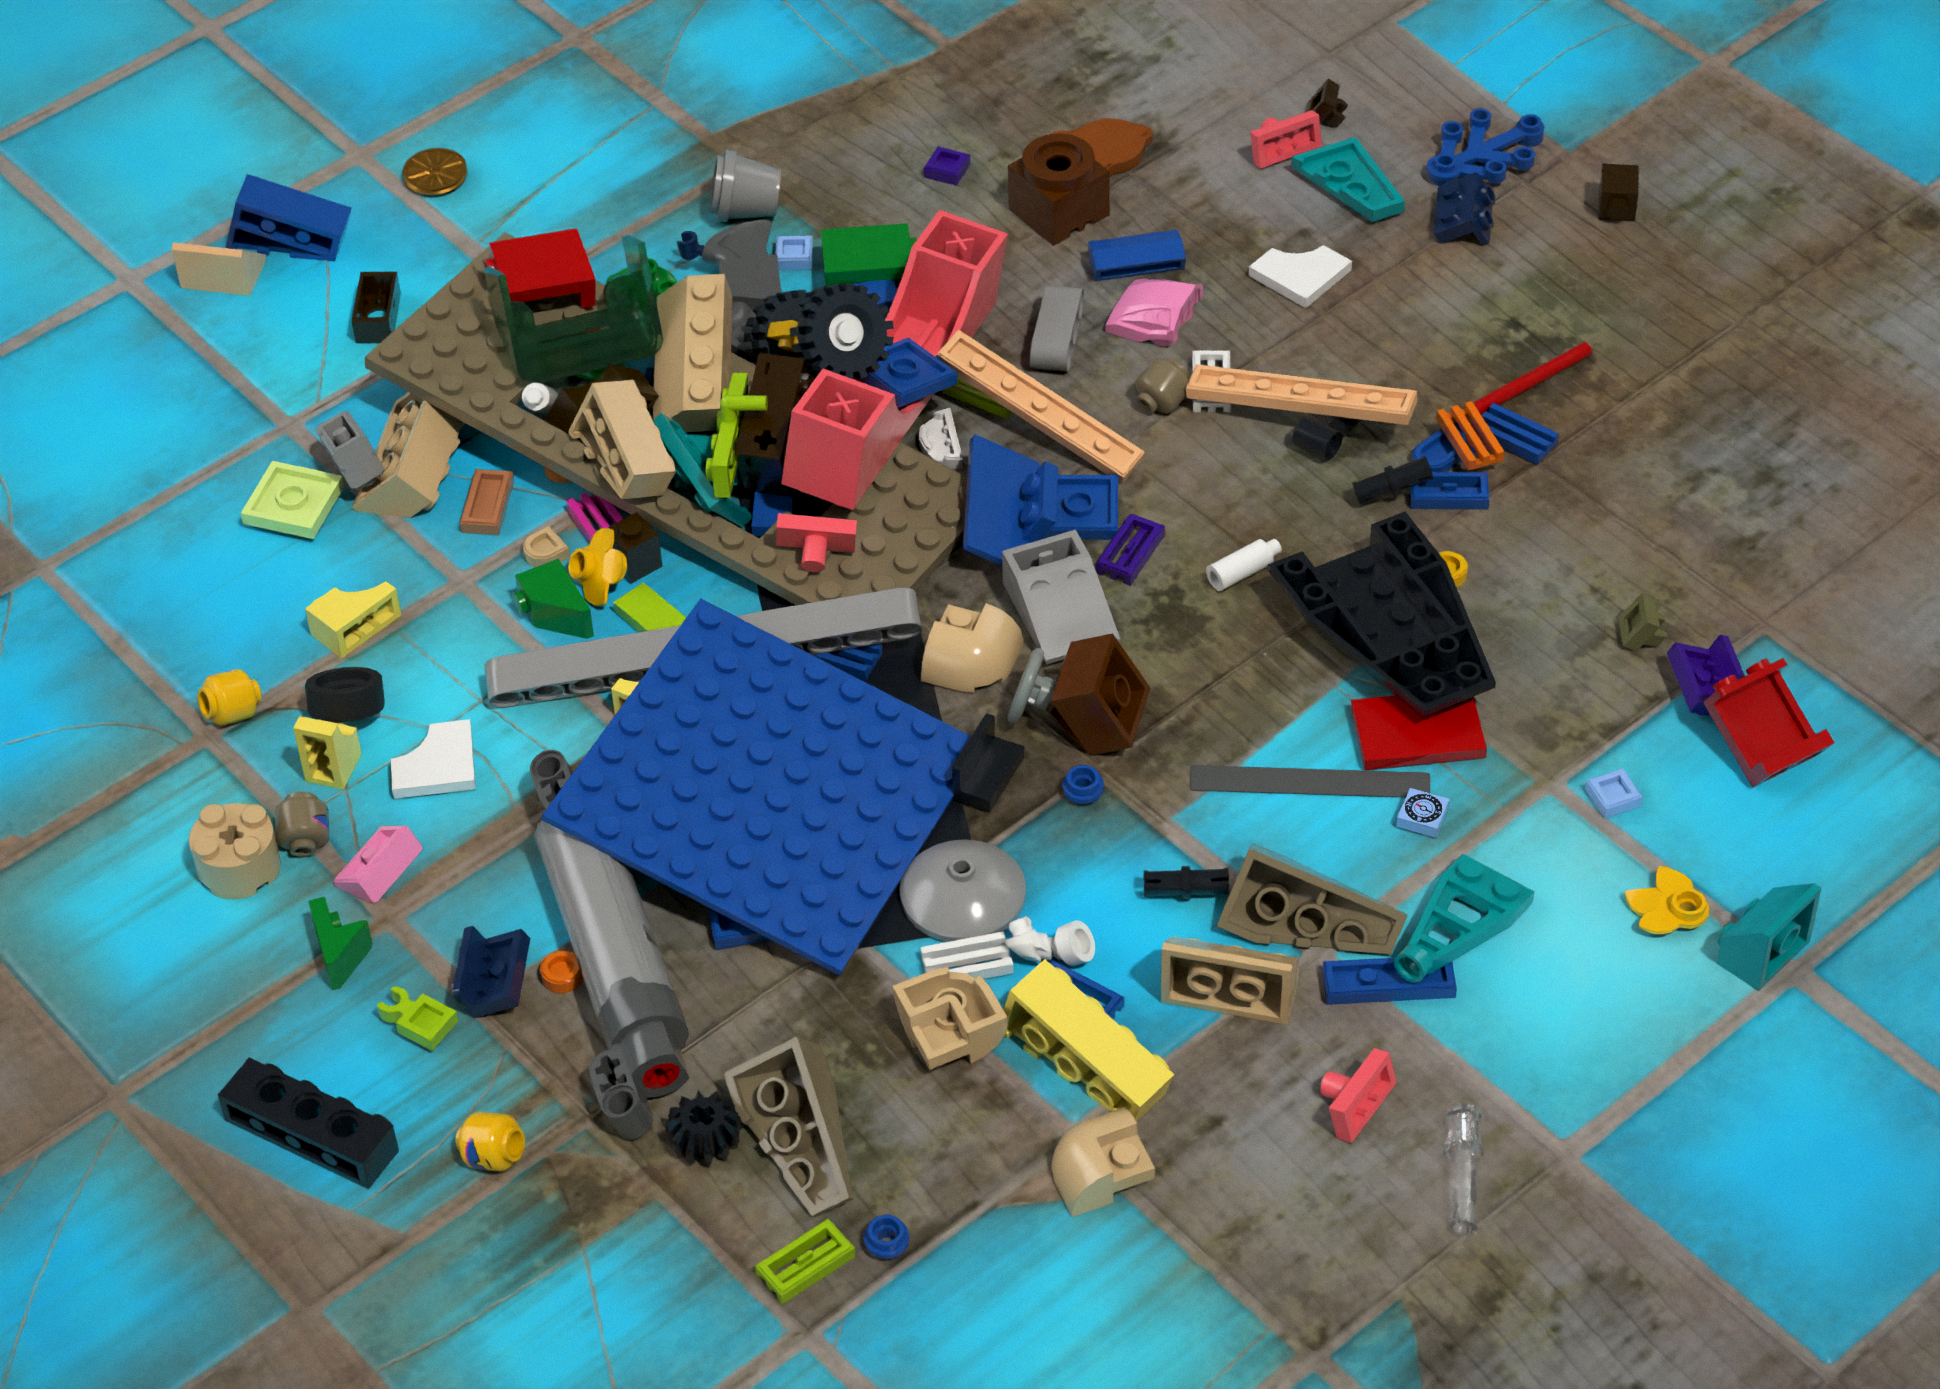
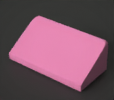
[333,826,422,903]

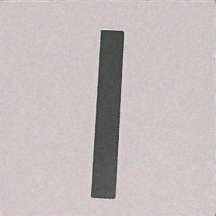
[1190,765,1430,797]

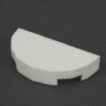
[919,408,963,469]

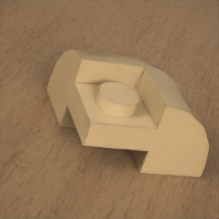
[921,603,1023,693]
[892,967,1008,1070]
[1051,1108,1155,1217]

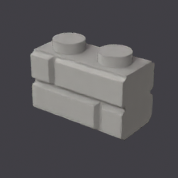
[315,411,385,489]

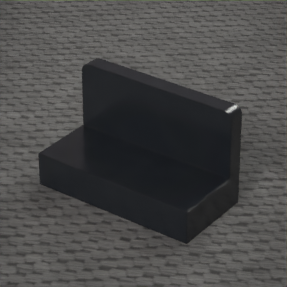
[952,713,1024,812]

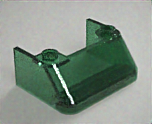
[484,235,663,384]

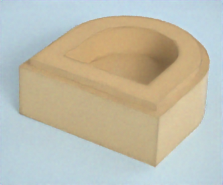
[523,526,570,567]

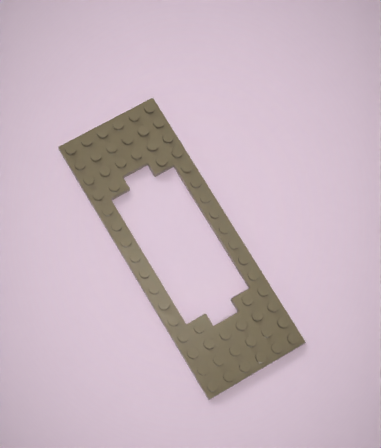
[365,232,967,605]

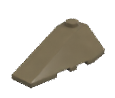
[1216,842,1408,955]
[723,1036,853,1217]

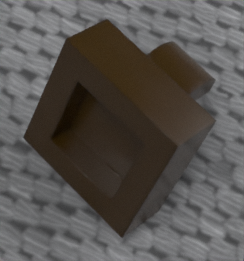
[1307,79,1348,127]

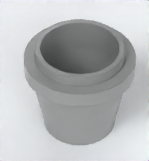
[710,149,781,222]

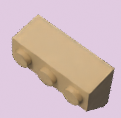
[1161,936,1299,1025]

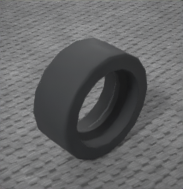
[305,667,385,723]

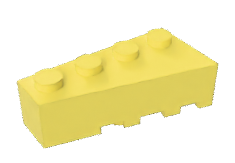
[1003,959,1175,1122]

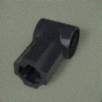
[1292,414,1362,461]

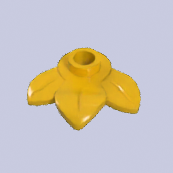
[568,528,628,606]
[1625,866,1709,934]

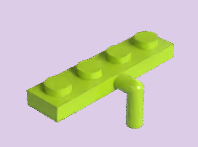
[706,373,768,498]

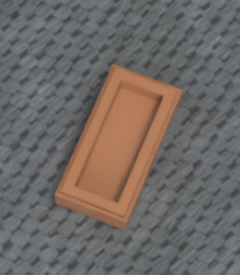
[460,469,514,535]

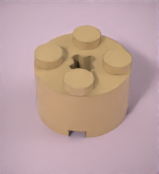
[189,803,281,899]

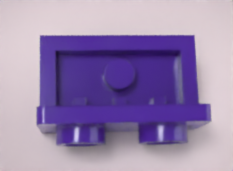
[1667,635,1745,716]

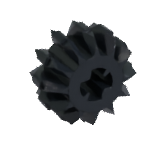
[666,1089,742,1167]

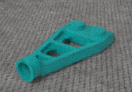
[1394,853,1535,983]

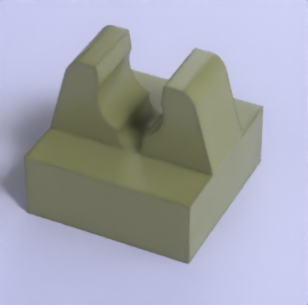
[1618,593,1668,651]

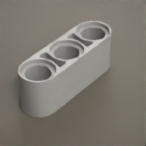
[1030,285,1084,372]

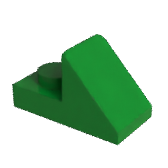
[308,897,373,990]

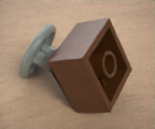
[1007,633,1151,755]

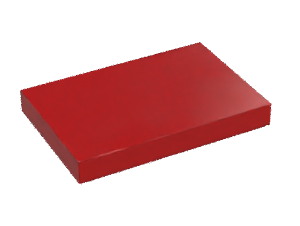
[1350,696,1487,770]

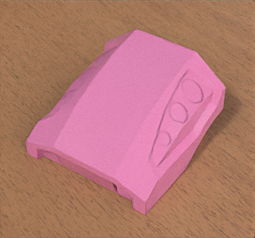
[1105,278,1203,346]

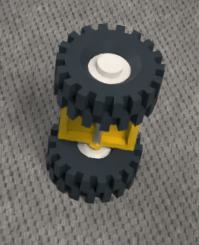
[744,283,894,381]

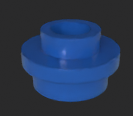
[1063,765,1104,804]
[864,1215,909,1259]

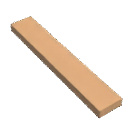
[936,329,1145,484]
[1186,365,1417,425]

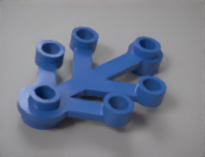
[1427,108,1544,186]

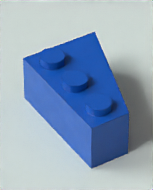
[226,174,352,261]

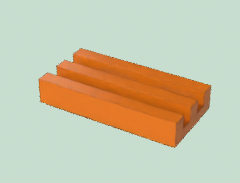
[1436,401,1505,471]

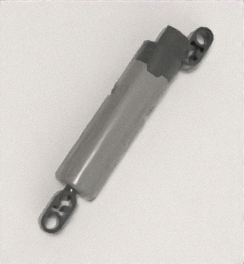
[530,749,690,1140]

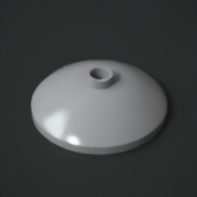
[900,840,1026,942]

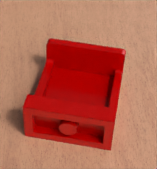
[484,228,596,319]
[1703,658,1835,788]

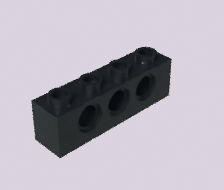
[218,1057,399,1190]

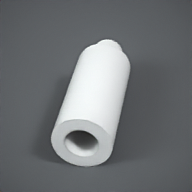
[522,383,558,414]
[1206,539,1282,591]

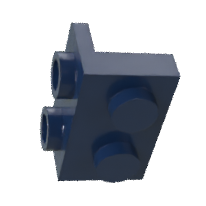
[1434,172,1495,245]
[452,926,530,1018]

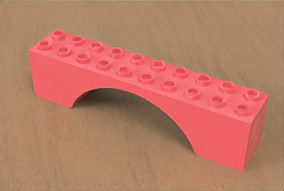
[781,210,1008,510]

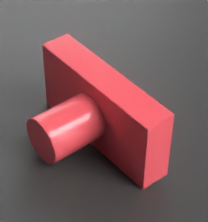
[1250,110,1322,169]
[776,513,857,572]
[1320,1048,1397,1143]

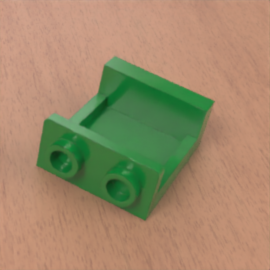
[821,223,917,286]

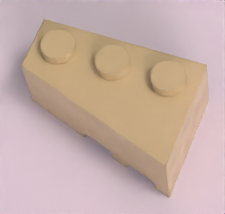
[568,380,676,499]

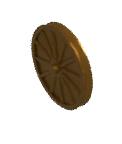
[403,148,467,195]

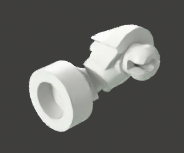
[1005,917,1095,966]

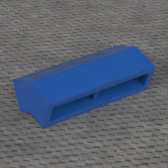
[1088,230,1186,282]

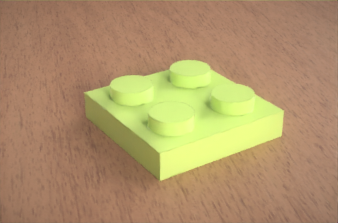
[241,461,345,539]

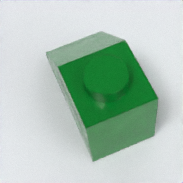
[513,559,594,639]

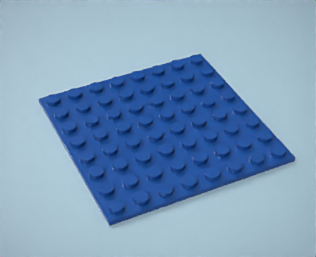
[541,598,971,976]

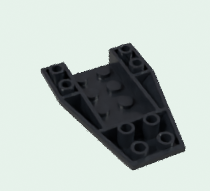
[1268,511,1496,716]

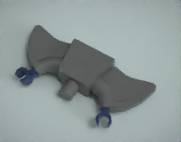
[677,219,781,362]

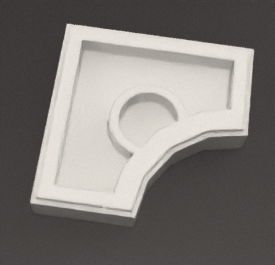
[1249,245,1352,308]
[391,719,476,799]

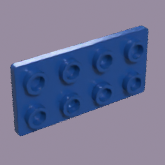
[963,435,1058,566]

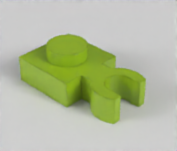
[377,986,459,1051]

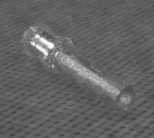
[1443,1103,1484,1236]

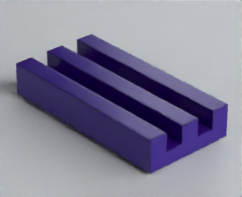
[1095,514,1165,586]

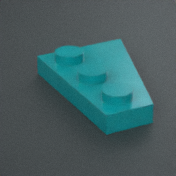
[1291,137,1405,222]
[653,413,753,527]

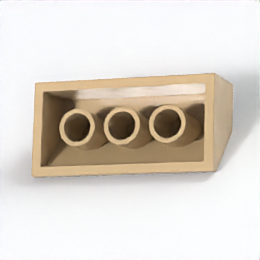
[653,274,733,432]
[352,392,465,518]

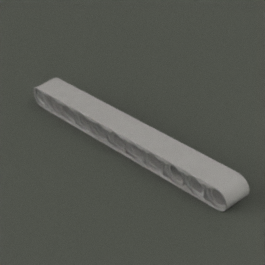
[484,587,922,708]

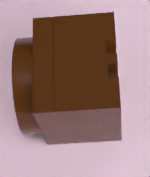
[1008,134,1110,246]

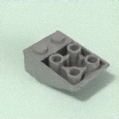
[1002,530,1120,665]

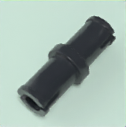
[1352,456,1434,506]
[1143,866,1229,899]

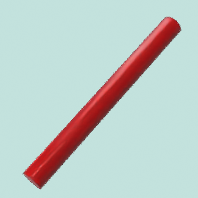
[1473,342,1592,415]

